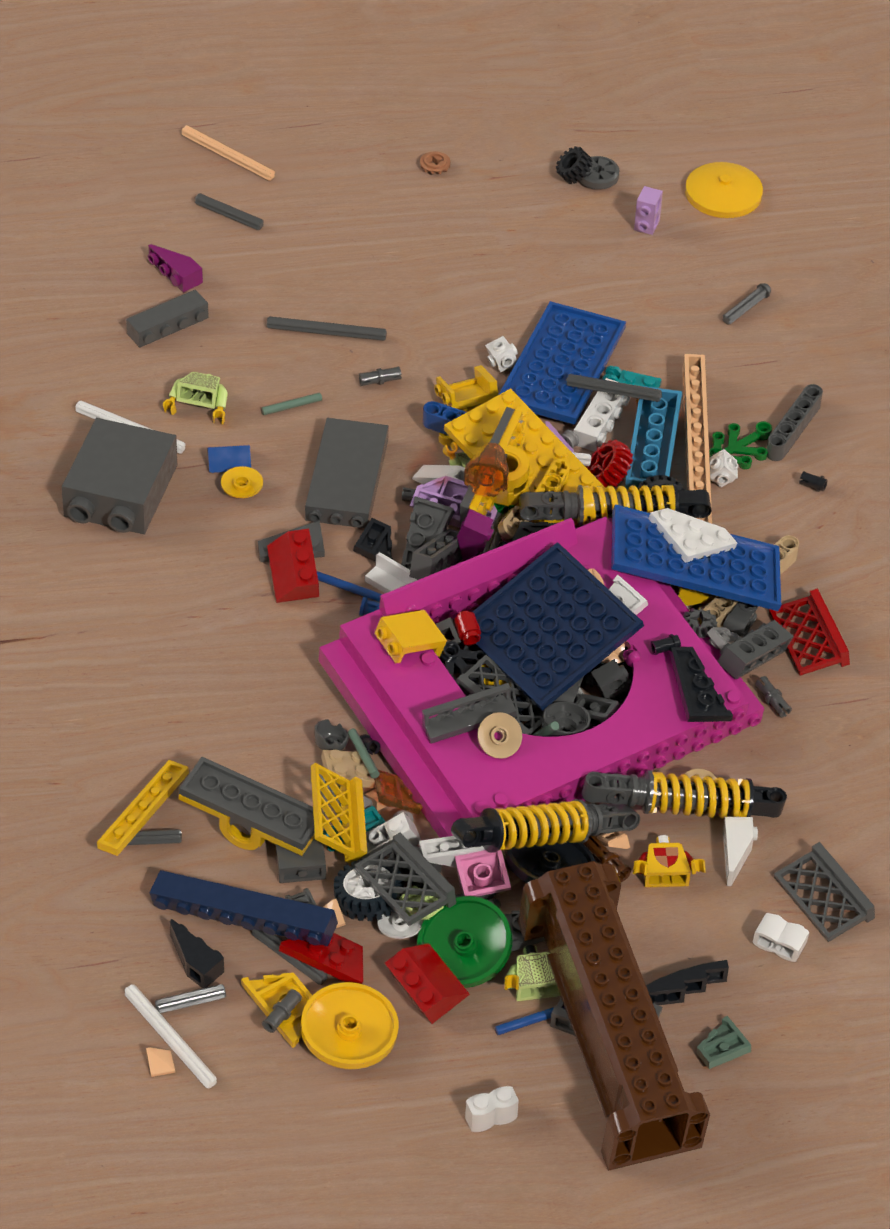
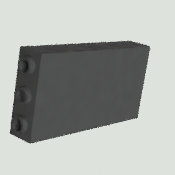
[305,418,389,528]

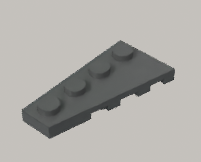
[401,496,455,570]

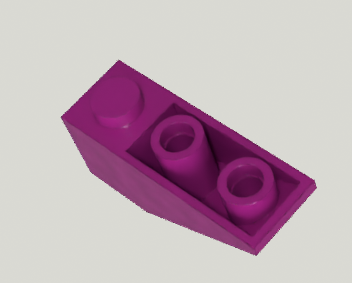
[148,244,203,292]
[457,509,494,562]

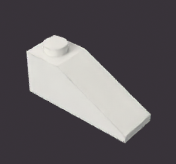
[723,817,758,886]
[419,836,485,867]

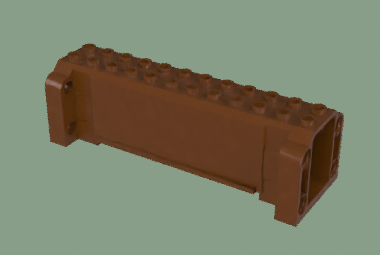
[518,861,710,1171]

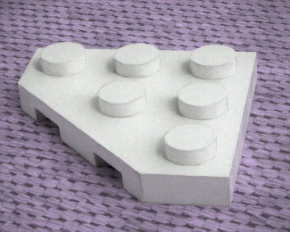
[649,508,737,563]

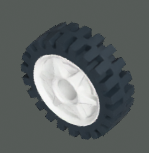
[334,858,404,921]

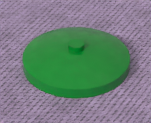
[417,896,513,988]

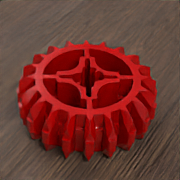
[585,439,633,488]

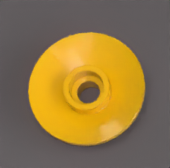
[221,466,263,498]

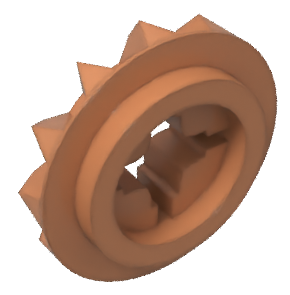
[420,151,451,175]

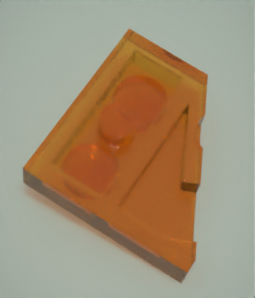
[374,770,423,815]

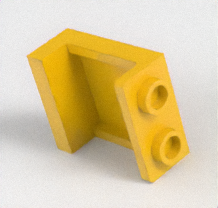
[434,365,498,409]
[374,610,447,663]

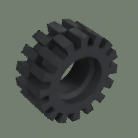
[556,146,593,184]

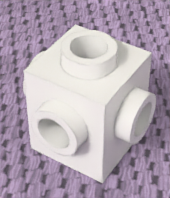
[485,336,518,372]
[709,449,738,488]

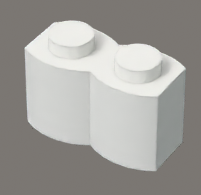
[753,913,809,962]
[465,1086,519,1132]

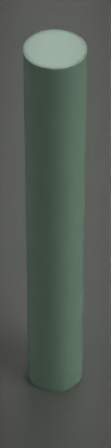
[261,393,322,415]
[532,721,559,737]
[348,728,380,778]

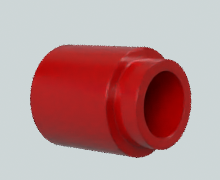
[454,611,481,645]

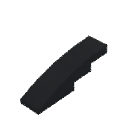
[646,960,729,1005]

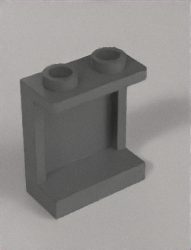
[275,838,326,883]

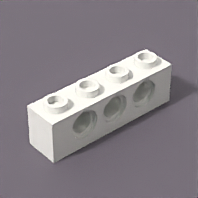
[574,378,630,452]

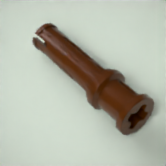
[583,836,631,882]

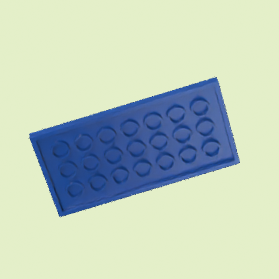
[499,301,626,425]
[611,504,781,611]

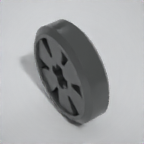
[580,156,620,189]

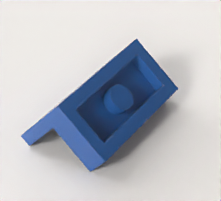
[207,445,251,473]

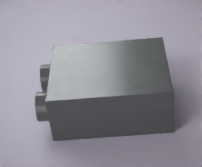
[62,417,178,535]

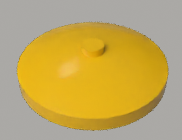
[685,162,763,218]
[301,982,399,1069]

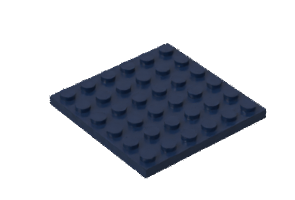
[473,542,644,711]

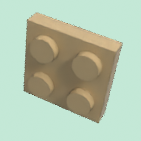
[321,750,375,788]

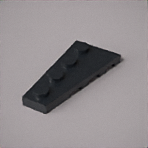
[669,647,733,722]

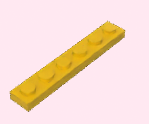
[97,760,189,856]

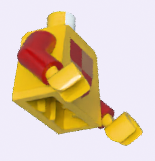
[633,835,706,887]

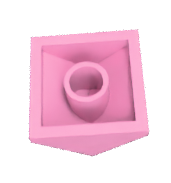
[455,850,511,897]

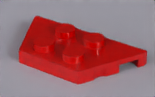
[279,933,364,984]

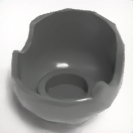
[314,719,349,751]

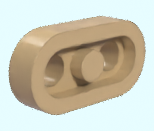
[498,506,529,540]

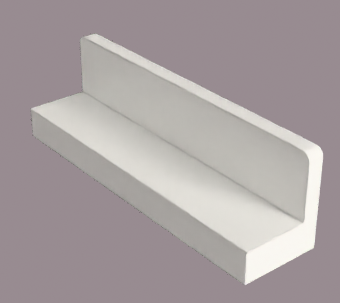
[365,552,417,593]

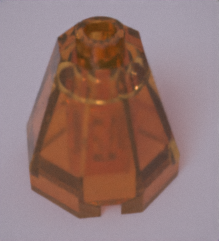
[464,443,509,497]

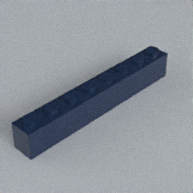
[149,870,338,946]

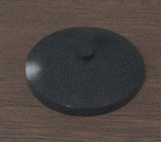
[504,838,596,883]

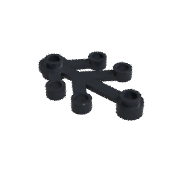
[440,641,503,695]

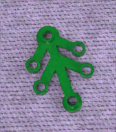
[709,421,772,469]

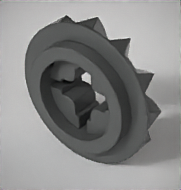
[683,607,718,638]

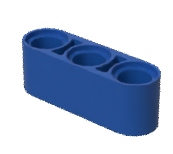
[423,401,467,436]

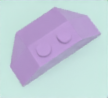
[410,476,498,528]

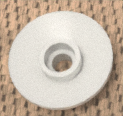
[378,911,424,939]

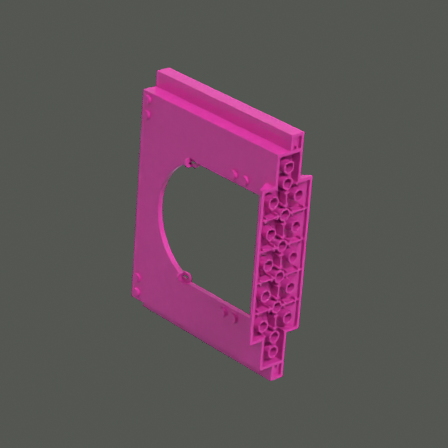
[318,517,764,838]

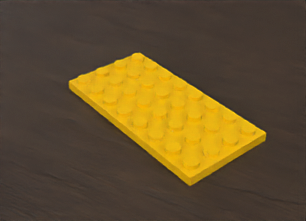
[444,389,606,525]

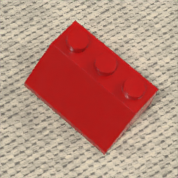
[267,528,319,603]
[385,943,470,1024]

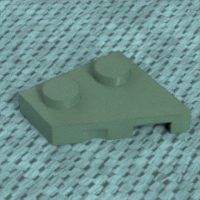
[697,1016,751,1069]

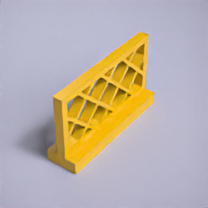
[311,763,367,864]

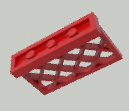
[769,588,850,676]

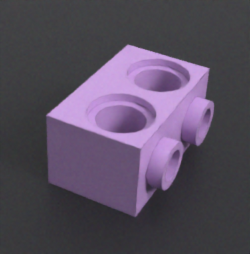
[634,186,663,235]

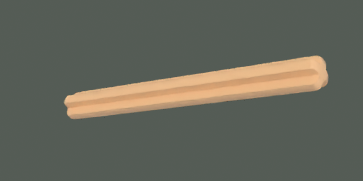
[182,125,275,181]

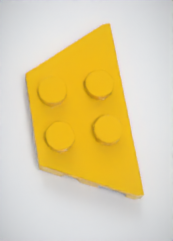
[241,972,312,1048]

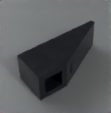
[170,919,224,988]

